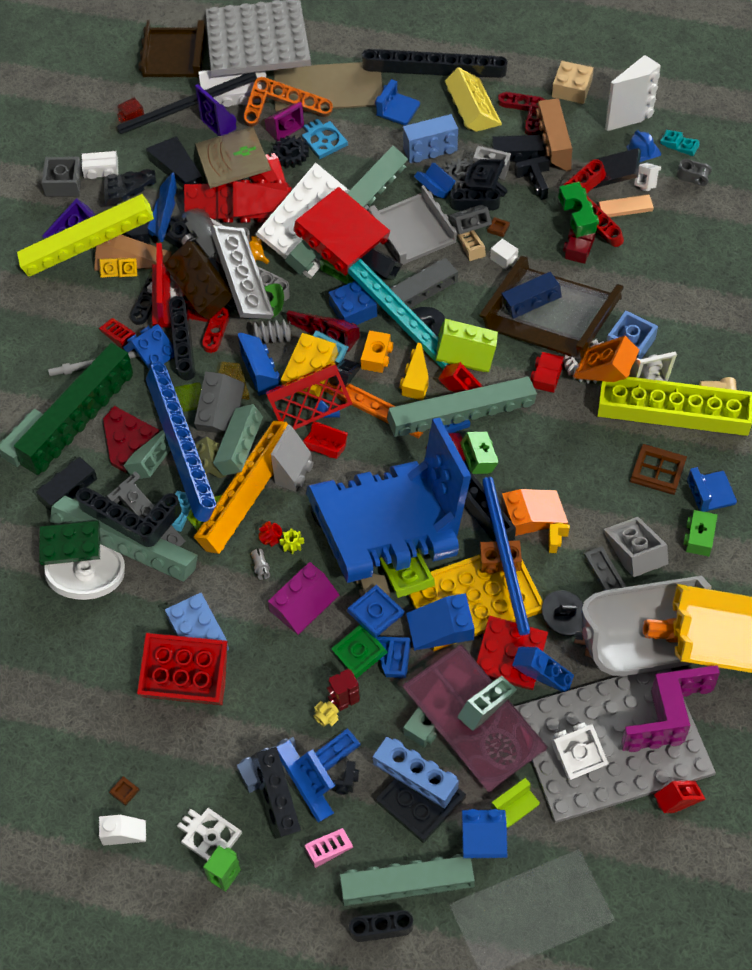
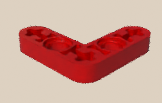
[178,301,229,353]

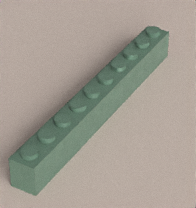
[285,146,408,275]

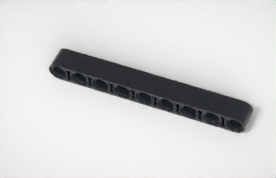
[362,49,508,78]

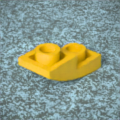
[99,258,137,277]

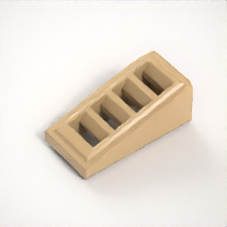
[457,230,486,261]

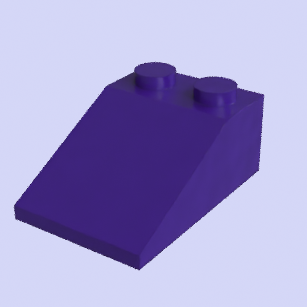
[195,84,237,136]
[42,198,96,239]

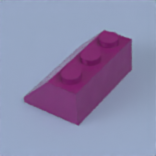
[268,562,339,635]

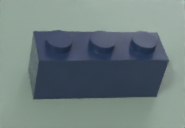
[502,271,562,319]

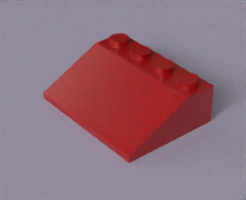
[137,633,228,706]

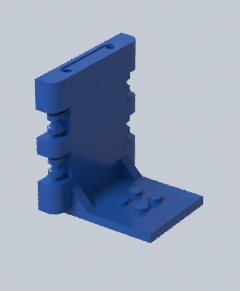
[306,417,471,583]

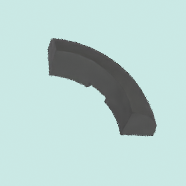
[182,208,218,258]

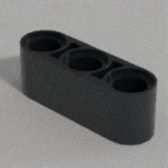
[450,188,501,211]
[349,910,413,942]

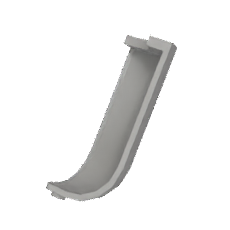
[581,576,711,676]

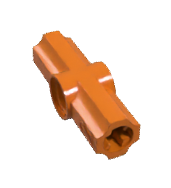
[642,618,678,643]

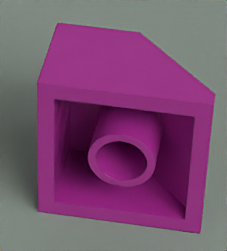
[265,102,304,141]

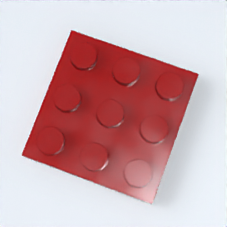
[473,615,548,690]

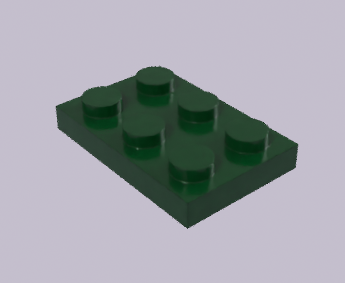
[39,521,100,566]

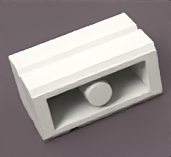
[82,151,118,179]

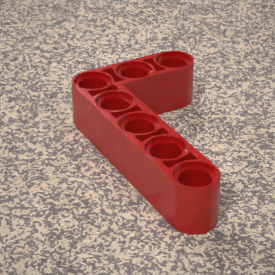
[564,159,624,247]

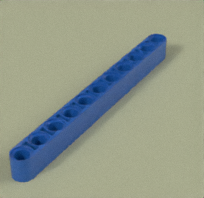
[146,362,216,522]

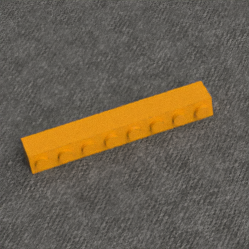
[194,421,288,554]

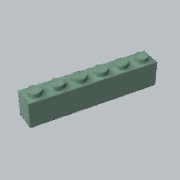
[340,854,475,906]

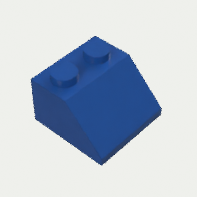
[462,809,507,858]

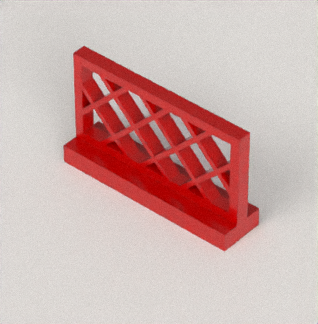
[152,243,171,328]
[266,362,353,430]

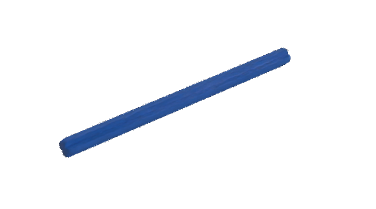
[482,477,530,636]

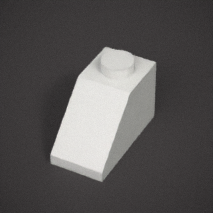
[99,815,146,845]

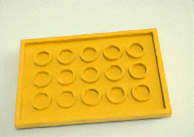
[409,555,543,651]

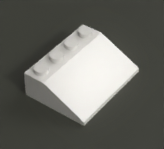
[605,55,661,131]

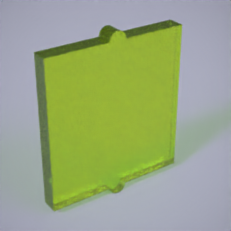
[174,382,202,412]

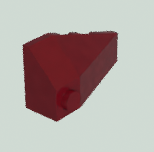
[287,310,360,352]

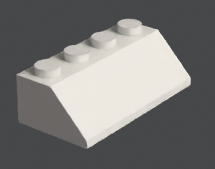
[199,70,269,107]

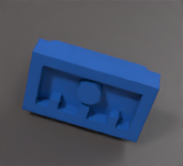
[687,467,737,512]

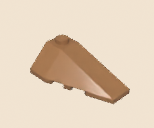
[94,235,171,271]

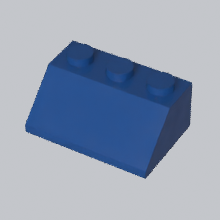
[237,333,281,396]

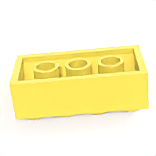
[445,67,502,132]

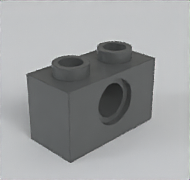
[449,205,492,235]

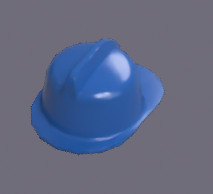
[627,130,661,162]

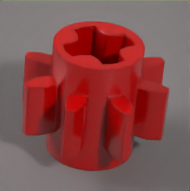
[258,521,283,547]

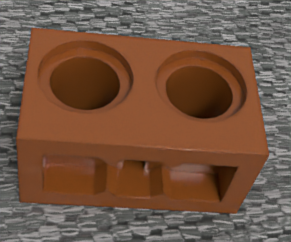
[480,541,522,574]

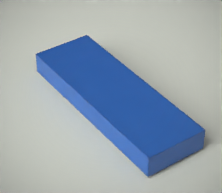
[315,728,361,771]

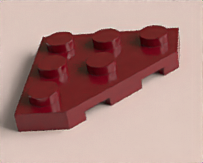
[103,406,160,474]

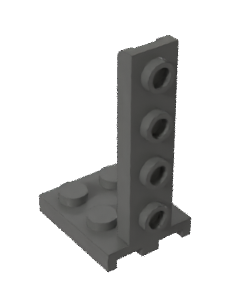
[106,471,186,547]

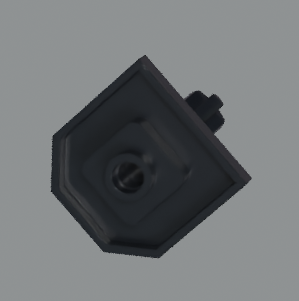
[465,159,508,197]

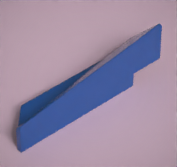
[148,172,177,242]

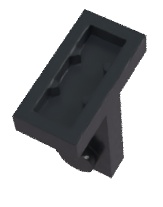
[515,155,550,200]

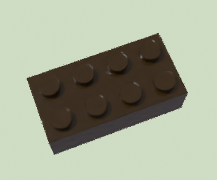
[164,240,233,320]

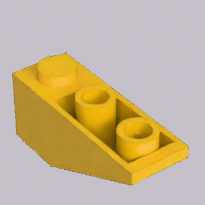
[399,343,429,400]

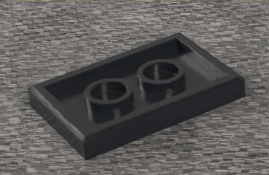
[593,148,641,189]

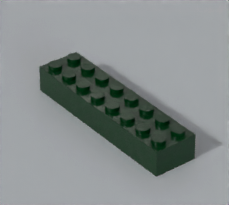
[14,343,133,476]

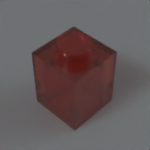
[117,97,144,122]

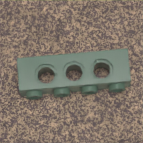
[403,664,471,748]

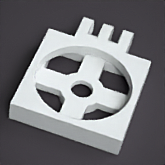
[177,808,242,861]

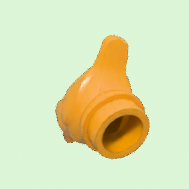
[249,236,270,264]

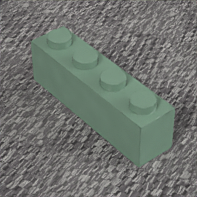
[213,404,263,476]

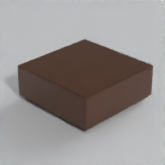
[487,217,510,237]
[109,776,139,806]

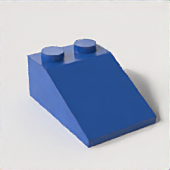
[406,593,475,651]

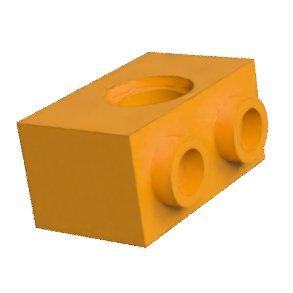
[361,331,393,373]

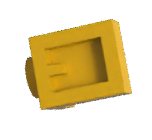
[549,523,570,553]

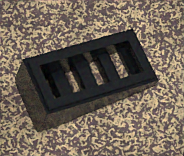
[329,359,361,387]

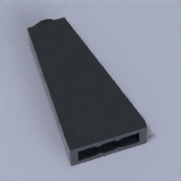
[146,136,203,189]
[360,248,403,280]

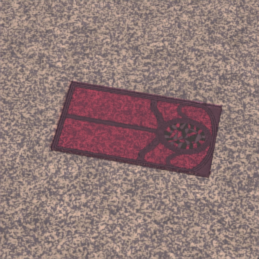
[402,644,548,793]

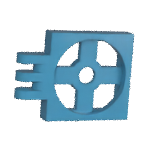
[302,119,348,159]

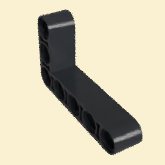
[76,488,182,547]

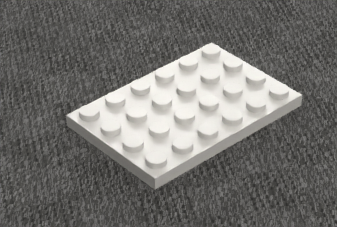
[255,163,369,279]

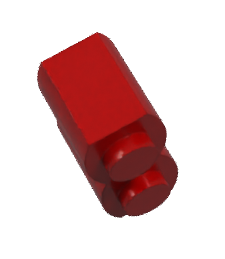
[530,352,564,393]

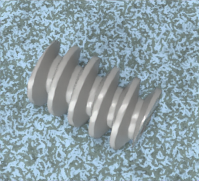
[253,319,291,344]

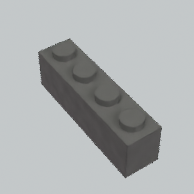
[390,258,458,308]

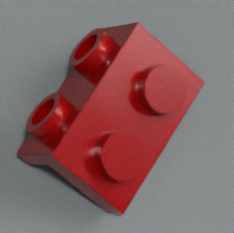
[303,421,348,459]

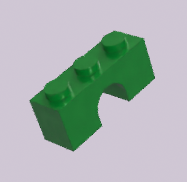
[558,182,599,238]

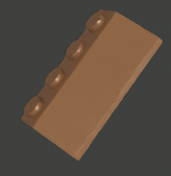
[536,98,572,171]

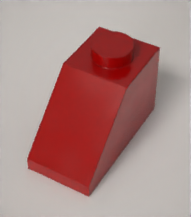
[438,362,483,393]
[654,781,705,813]

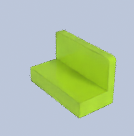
[491,778,540,828]

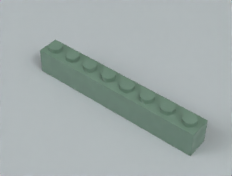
[387,376,537,437]
[50,496,198,582]

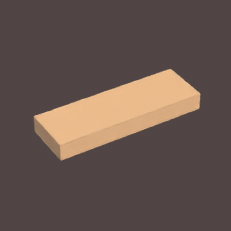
[598,195,654,217]

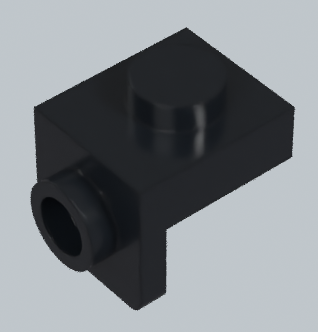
[332,761,360,795]

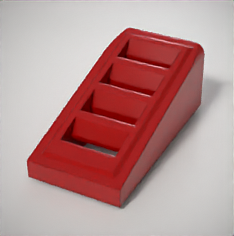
[99,318,135,350]

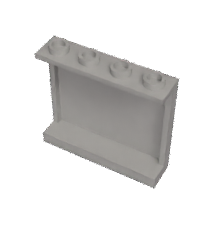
[368,185,458,265]

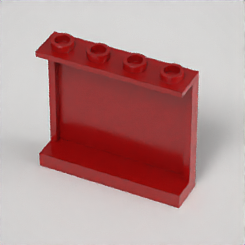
[293,186,391,276]

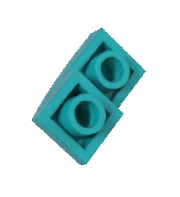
[660,130,700,156]

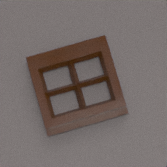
[630,444,687,495]

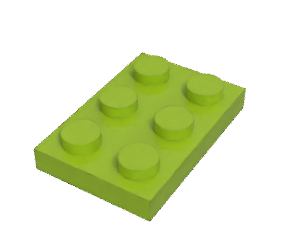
[379,549,435,598]

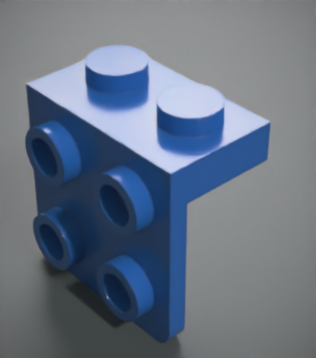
[375,79,420,125]
[123,324,175,369]

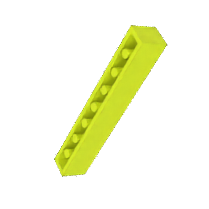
[17,194,154,277]

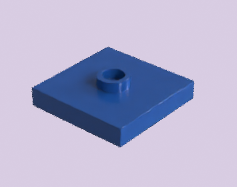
[347,585,405,638]

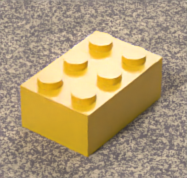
[281,333,338,399]

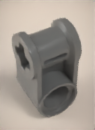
[677,159,712,186]

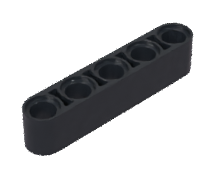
[169,296,196,380]

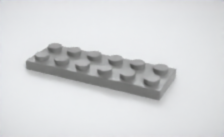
[210,225,274,319]

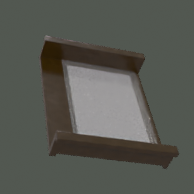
[480,256,624,360]

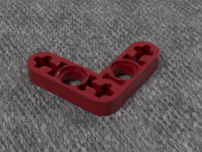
[498,92,545,135]

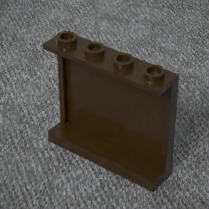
[139,20,206,77]

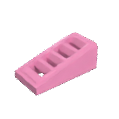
[304,828,353,868]

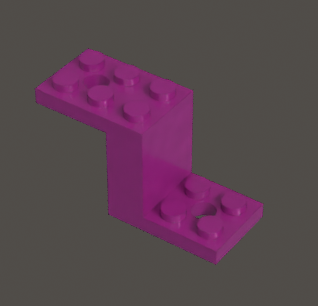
[621,665,720,752]

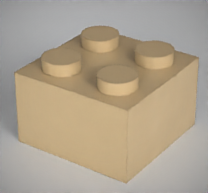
[552,61,593,104]

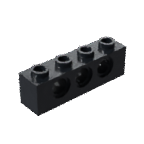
[251,747,301,839]

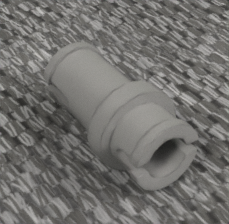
[251,549,270,580]

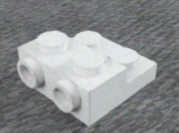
[550,722,609,780]

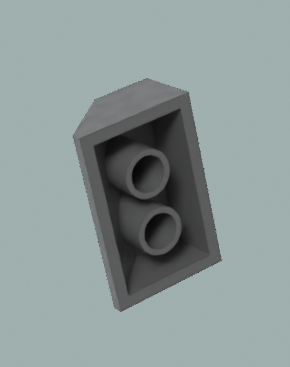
[194,371,245,434]

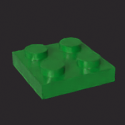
[331,625,388,679]

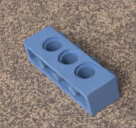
[373,737,459,809]

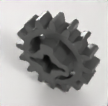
[445,158,473,189]

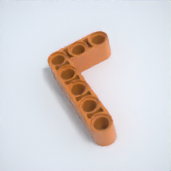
[244,77,333,126]

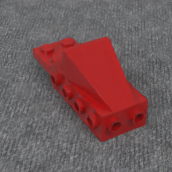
[184,180,292,223]

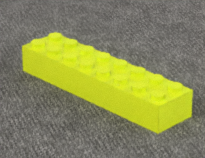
[597,377,752,436]

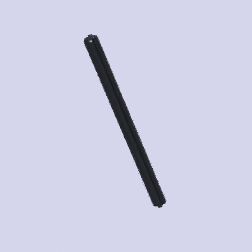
[117,72,257,134]

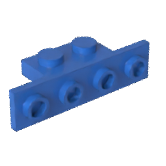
[277,740,335,822]

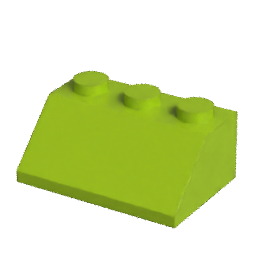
[436,319,498,372]

